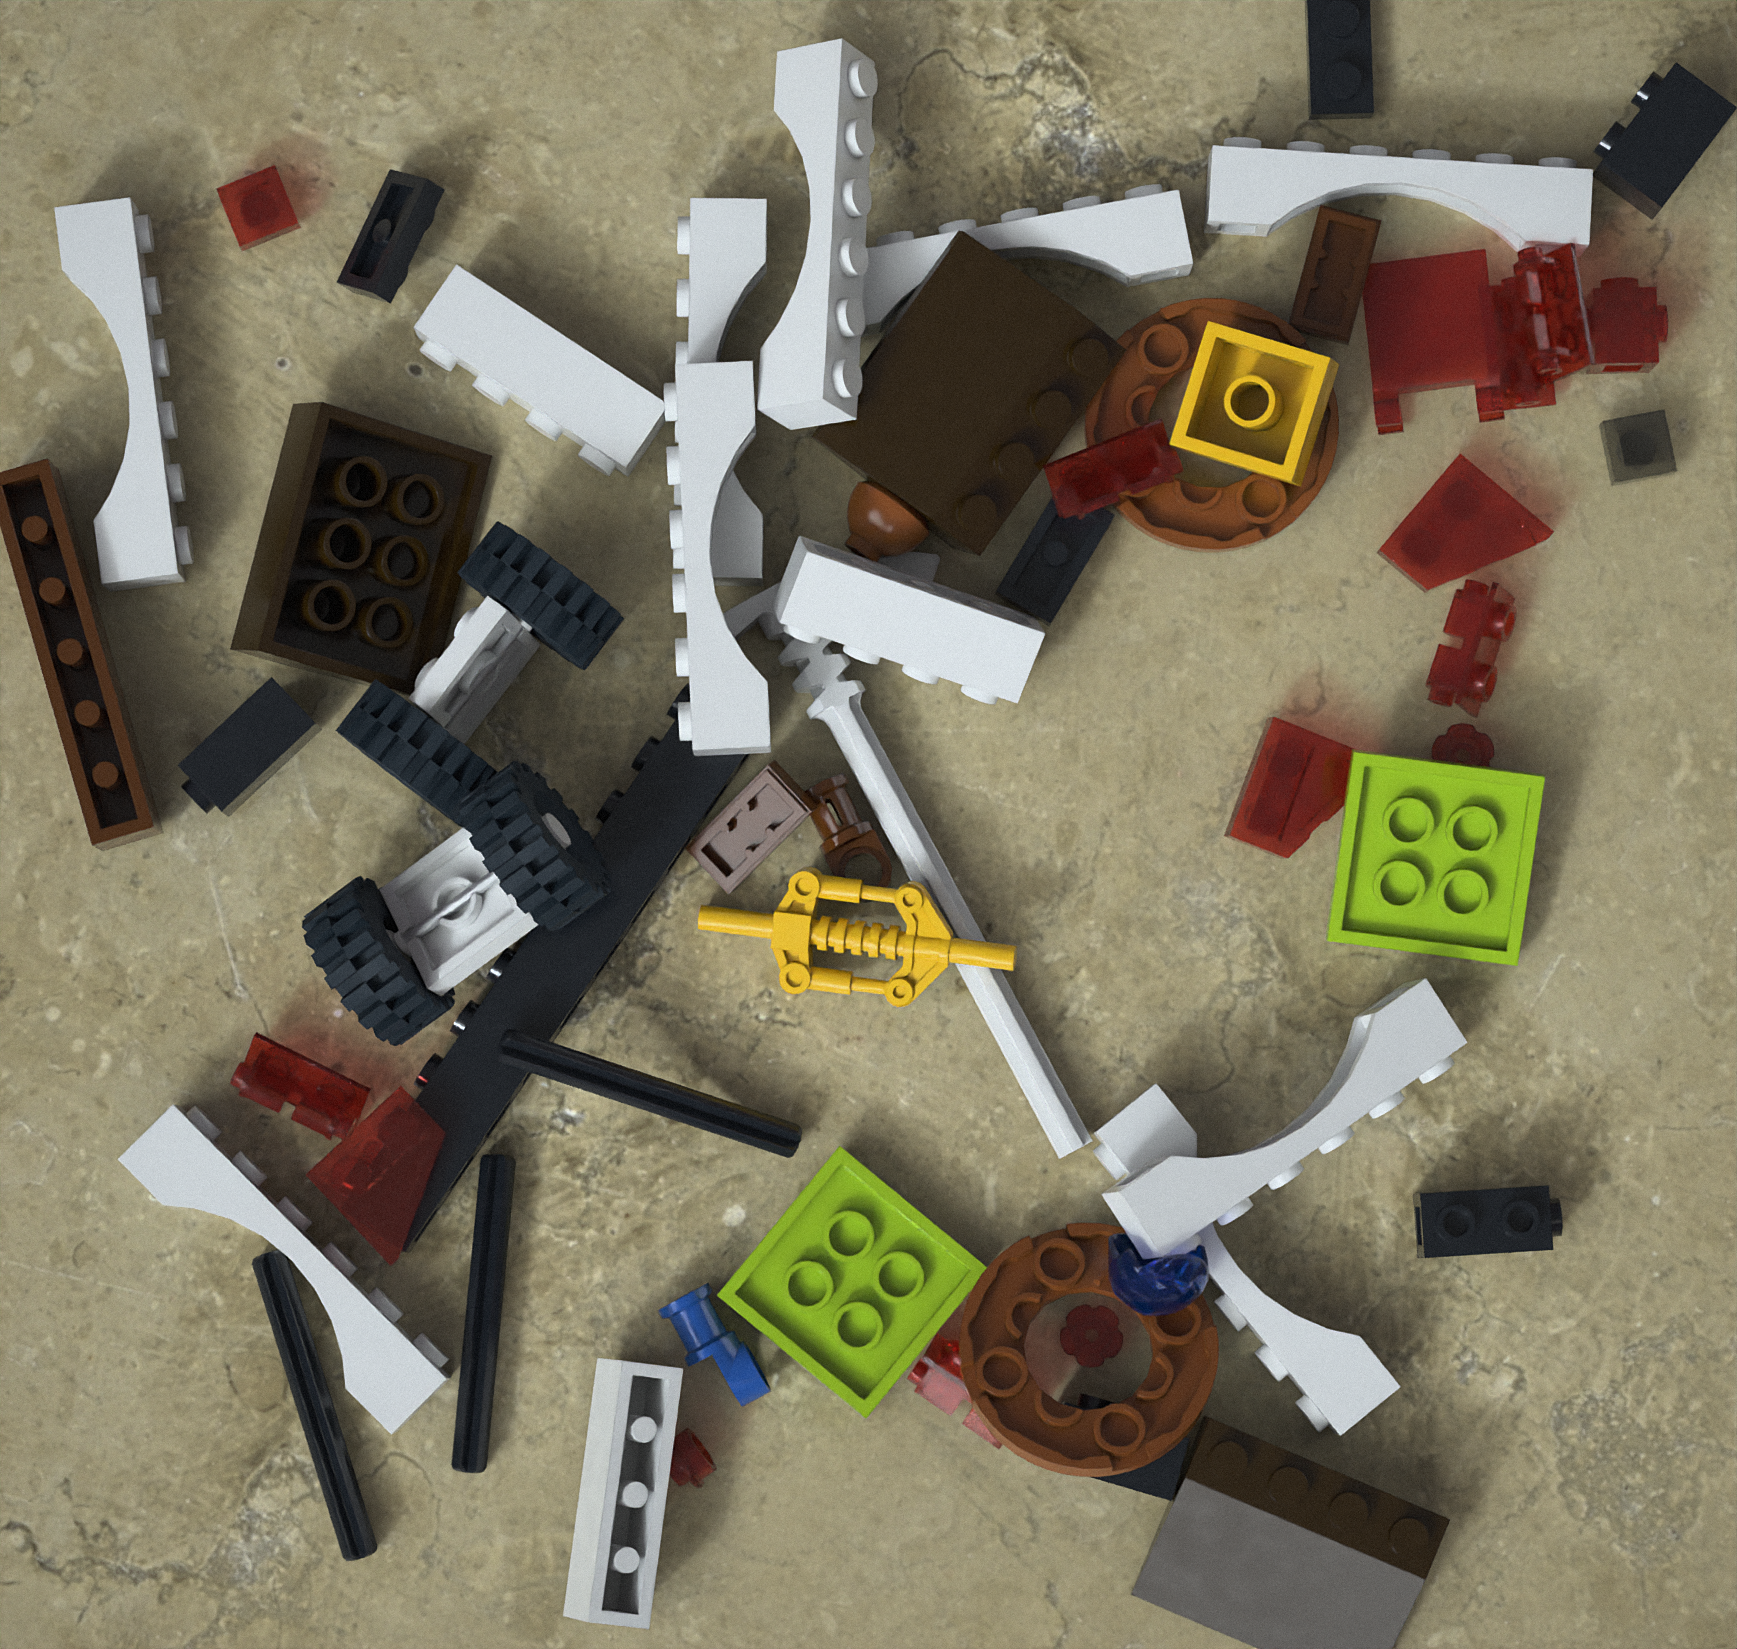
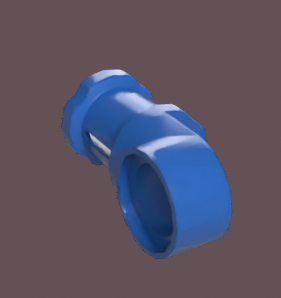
[657,1283,771,1407]

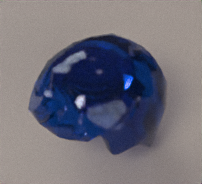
[1108,1233,1209,1316]

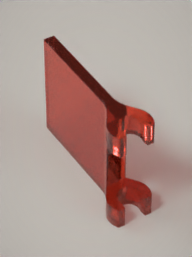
[1362,249,1505,435]

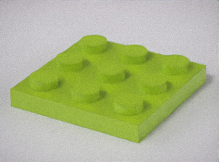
[1325,749,1545,966]
[717,1146,987,1418]

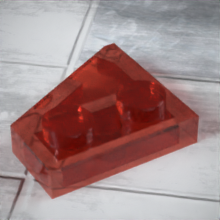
[1376,453,1554,593]
[1224,716,1357,859]
[306,1086,447,1266]

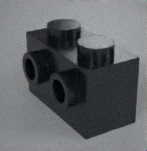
[1593,62,1737,220]

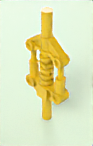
[698,866,1017,1007]

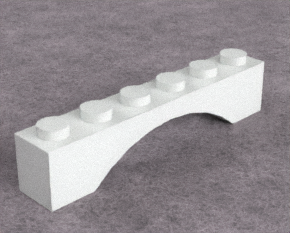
[757,38,878,430]
[1204,137,1593,257]
[861,184,1193,337]
[54,197,194,592]
[673,198,767,586]
[664,361,771,756]
[1101,978,1468,1262]
[1093,1084,1401,1436]
[118,1104,451,1434]

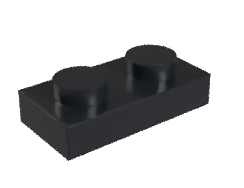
[1305,0,1374,120]
[336,169,445,304]
[995,483,1115,627]

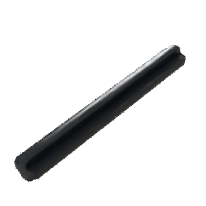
[496,1029,802,1158]
[451,1153,516,1473]
[252,1250,377,1561]

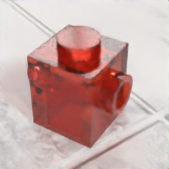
[1574,277,1668,374]

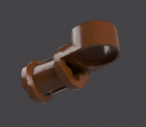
[805,773,892,903]

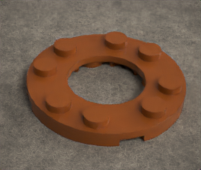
[1084,298,1339,553]
[959,1222,1219,1477]

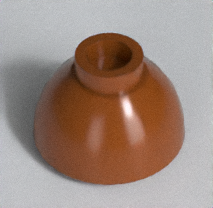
[844,480,929,562]

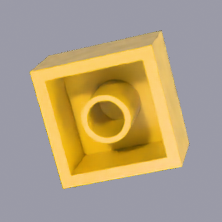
[1169,321,1340,486]

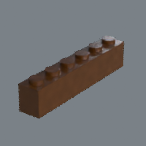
[0,458,164,851]

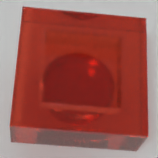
[216,165,301,251]

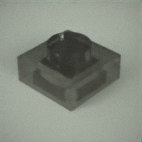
[1599,409,1677,486]

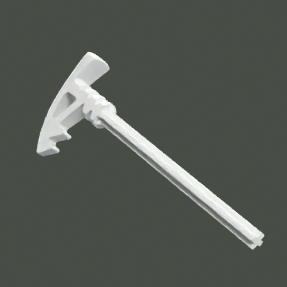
[723,552,1093,1159]

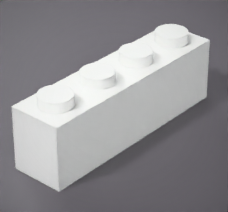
[414,264,666,477]
[772,536,1046,704]
[563,1358,683,1629]

